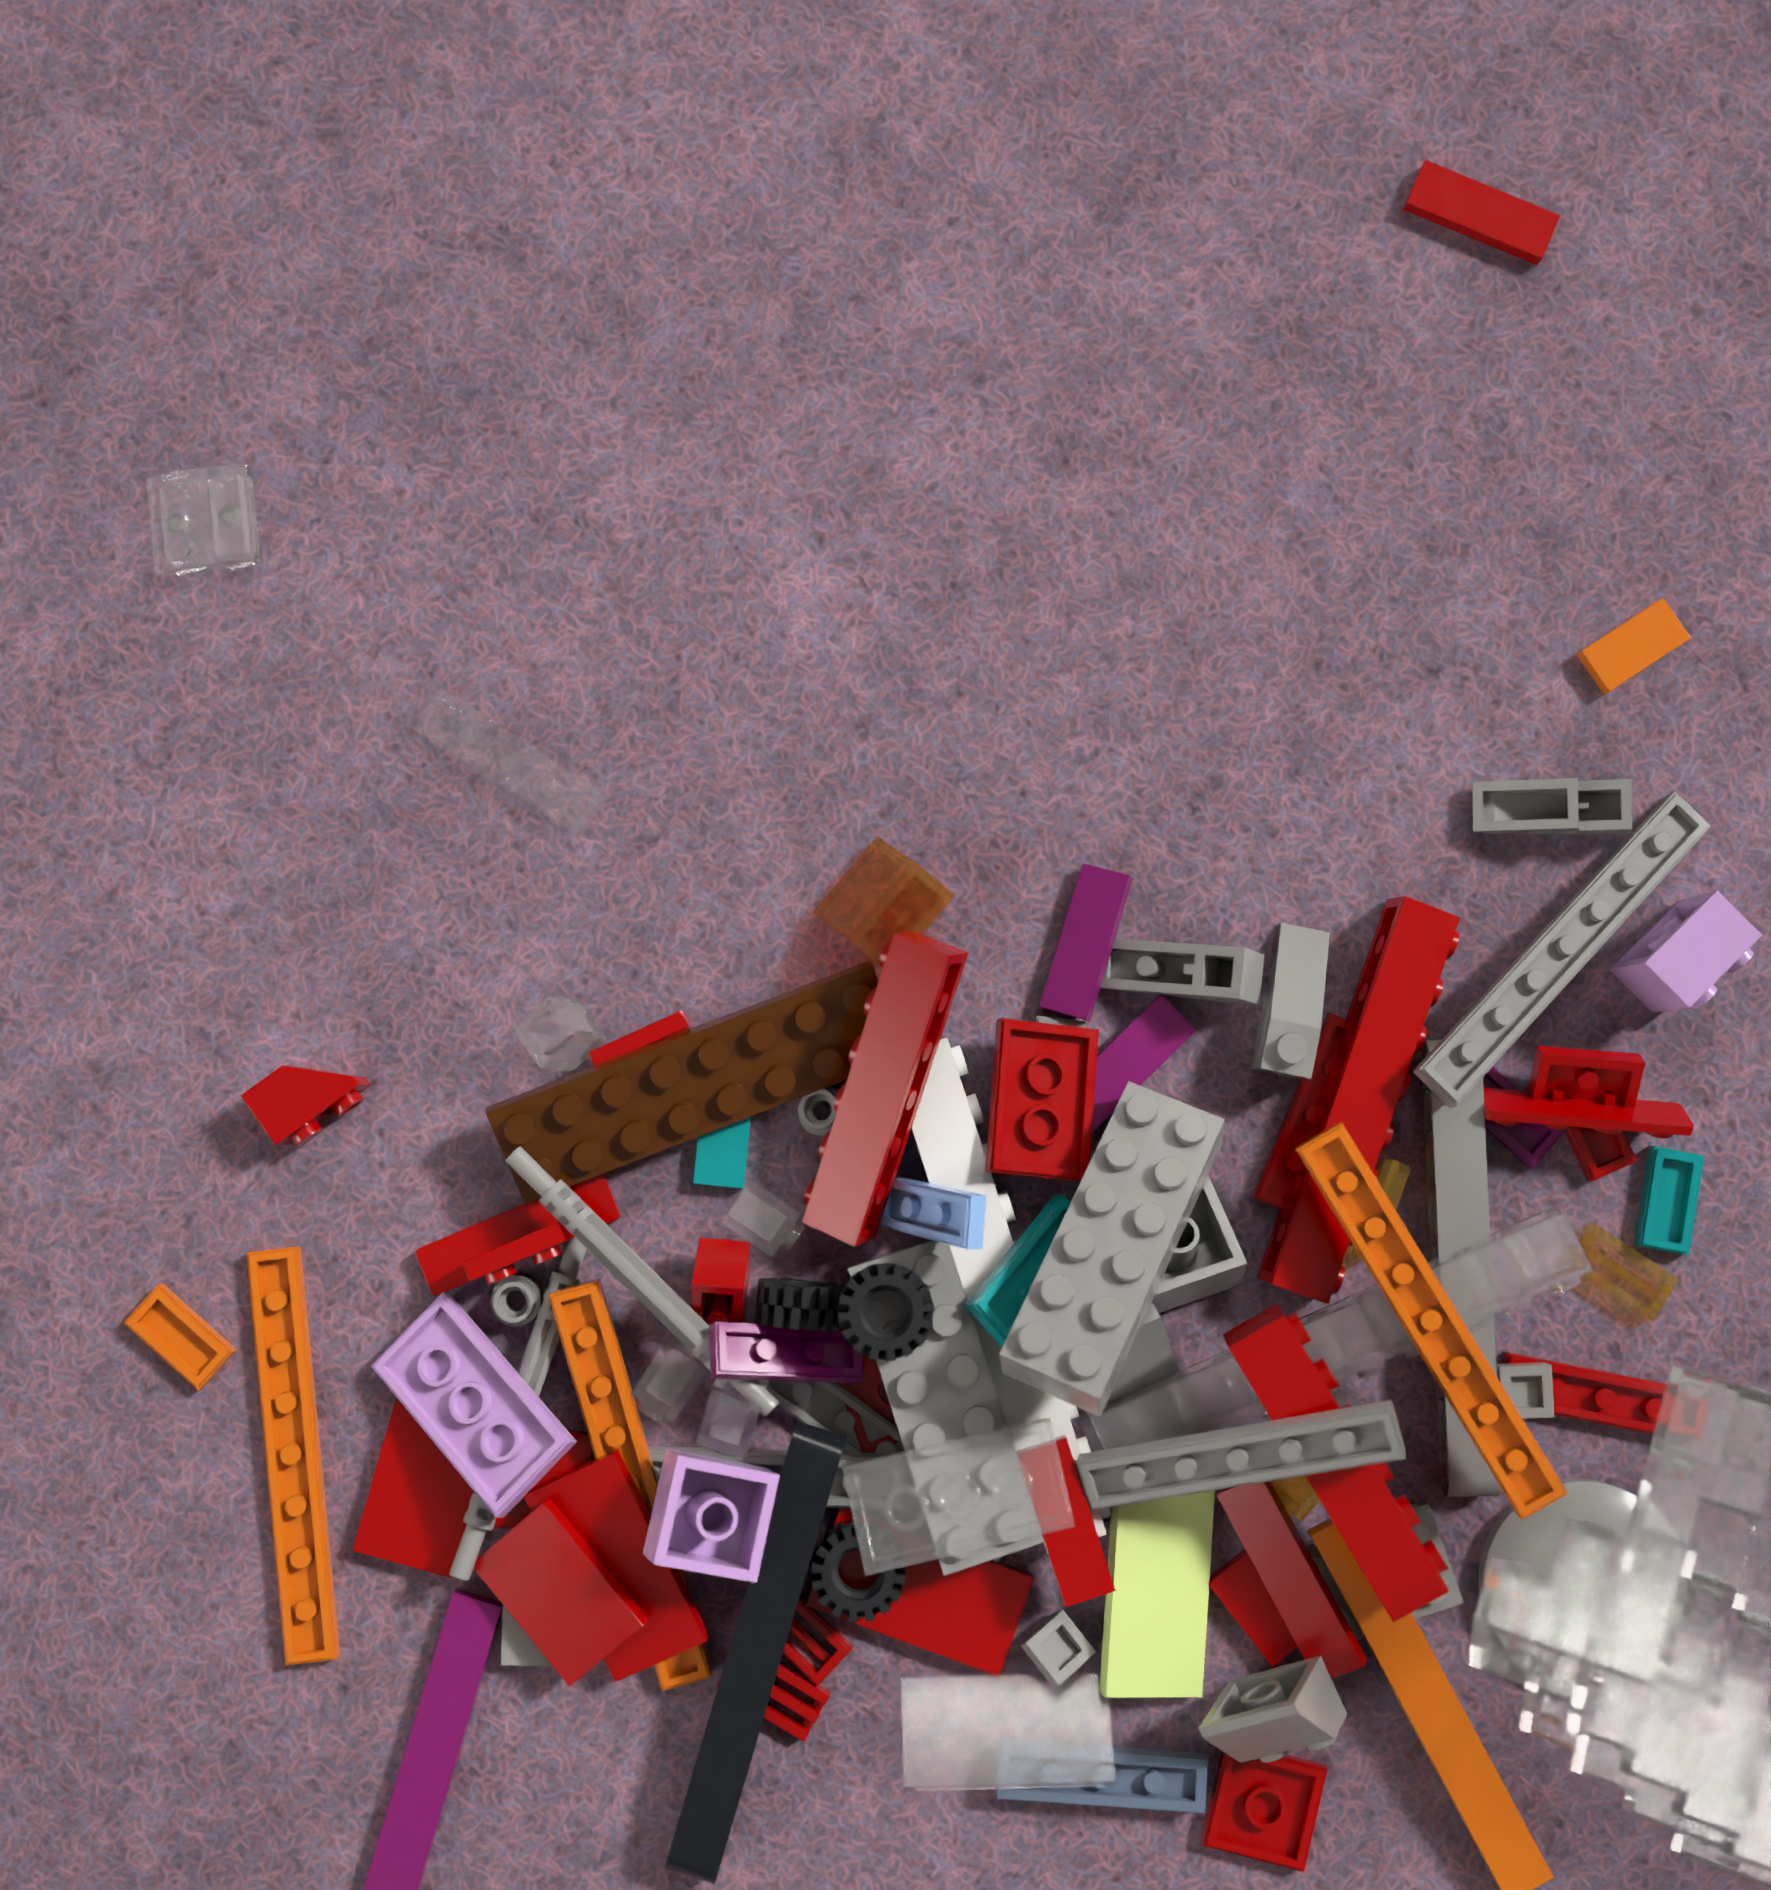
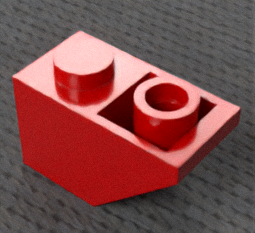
[240,1065,371,1147]

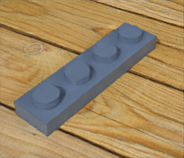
[996,1739,1208,1813]

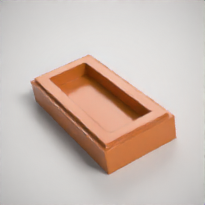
[1576,598,1691,695]
[124,1283,237,1391]

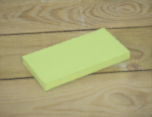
[1099,1490,1215,1698]

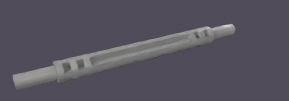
[506,1146,779,1417]
[449,1238,587,1581]

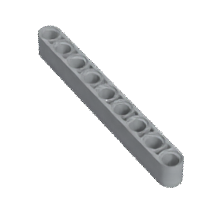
[1421,1039,1501,1497]

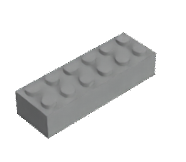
[999,1081,1225,1417]
[847,1240,1045,1576]

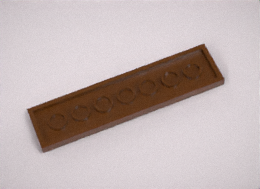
[486,960,879,1204]

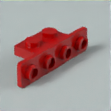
[1483,1046,1694,1138]
[415,1173,621,1296]

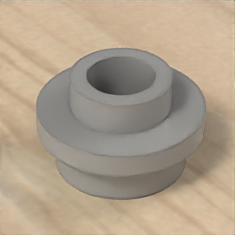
[798,1086,838,1136]
[490,1275,542,1327]

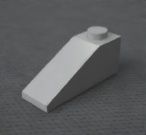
[1250,922,1330,1080]
[1100,939,1264,1005]

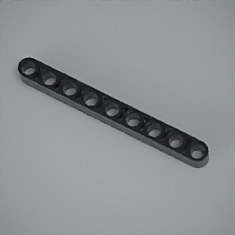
[665,1421,847,1884]

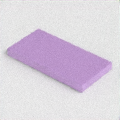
[371,1292,577,1518]

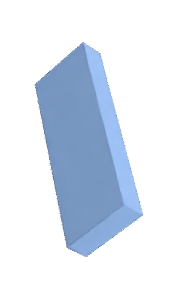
[880,1175,986,1249]

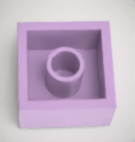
[1609,890,1762,1013]
[643,1448,780,1583]

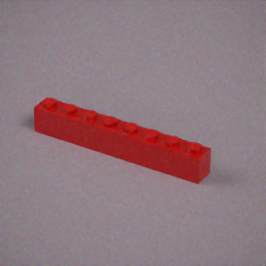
[1256,896,1460,1304]

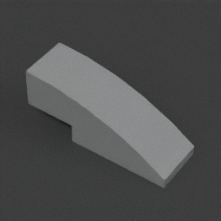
[1472,778,1632,835]

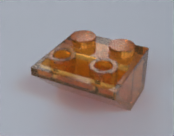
[812,837,955,971]

